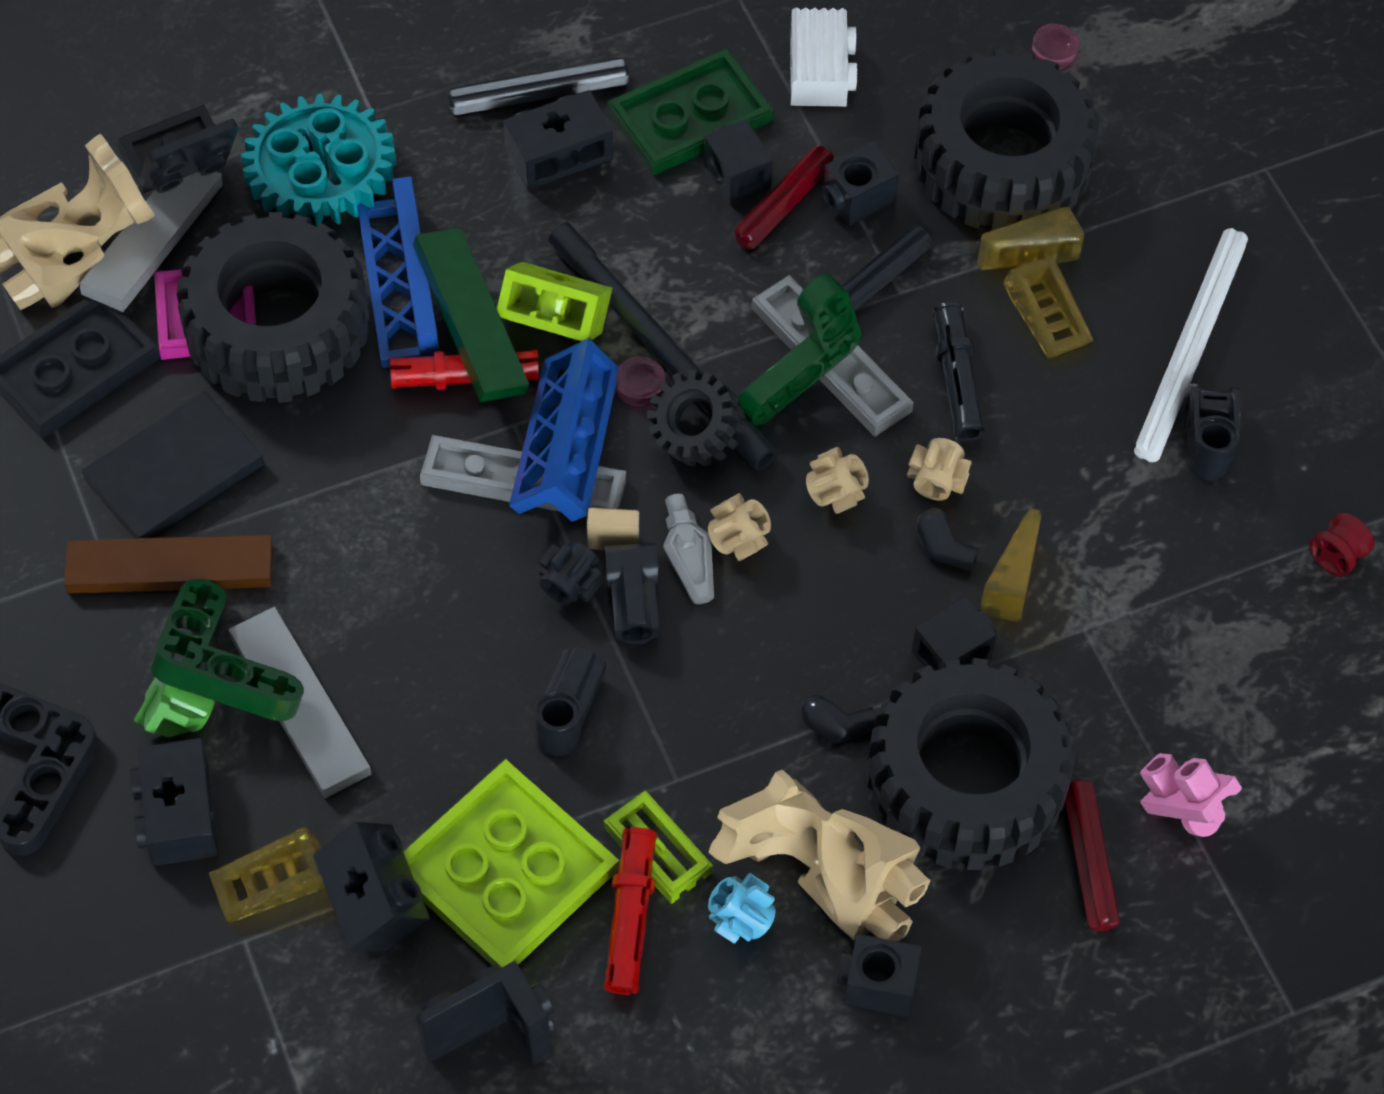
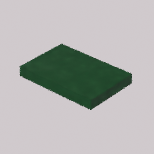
[607,48,774,176]

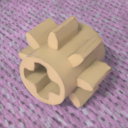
[907,438,972,500]
[806,447,869,514]
[708,493,771,561]

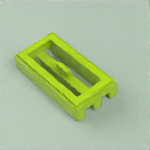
[604,790,713,904]

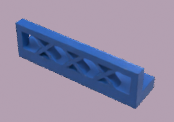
[357,177,439,368]
[509,338,620,522]

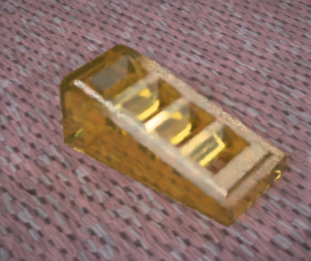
[977,206,1084,270]
[1003,256,1093,359]
[980,509,1042,622]
[209,827,325,923]

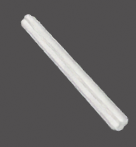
[1134,228,1248,462]

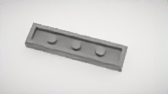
[80,172,223,312]
[751,275,914,437]
[420,435,626,517]
[228,607,371,799]

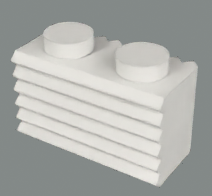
[790,7,857,107]

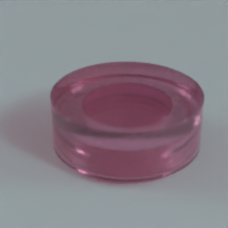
[1031,24,1079,69]
[616,356,665,407]

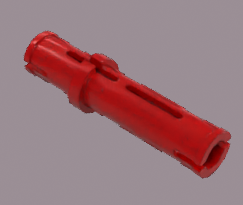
[390,349,539,390]
[603,827,657,995]

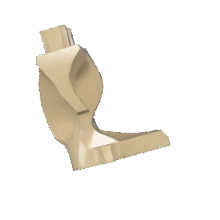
[0,133,155,310]
[708,770,931,941]

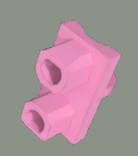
[1140,753,1242,837]

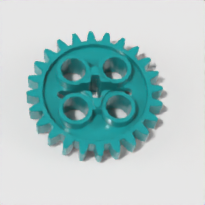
[241,94,397,227]

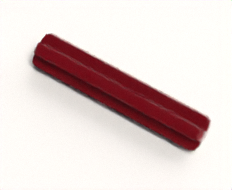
[734,145,834,250]
[1065,779,1120,932]

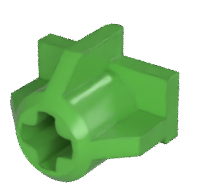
[134,677,215,738]

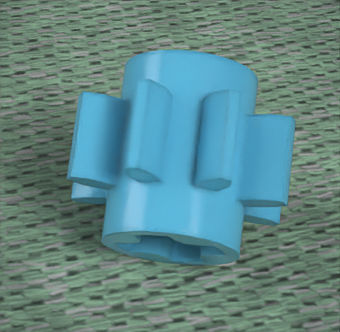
[708,873,776,944]

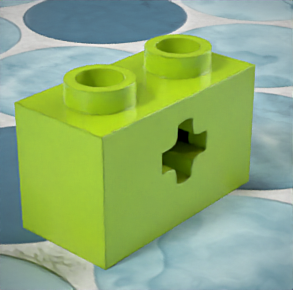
[497,262,613,341]

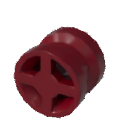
[1309,513,1375,577]

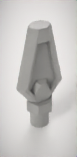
[663,494,714,604]

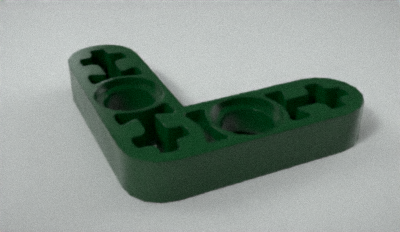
[737,274,862,426]
[150,579,304,721]

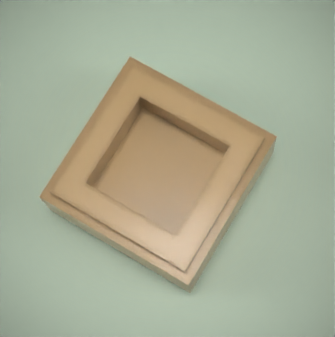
[587,508,639,550]

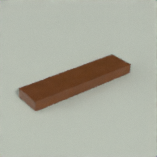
[64,535,273,594]

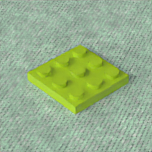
[403,759,620,967]

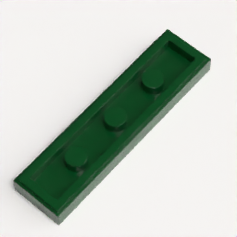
[413,228,529,402]

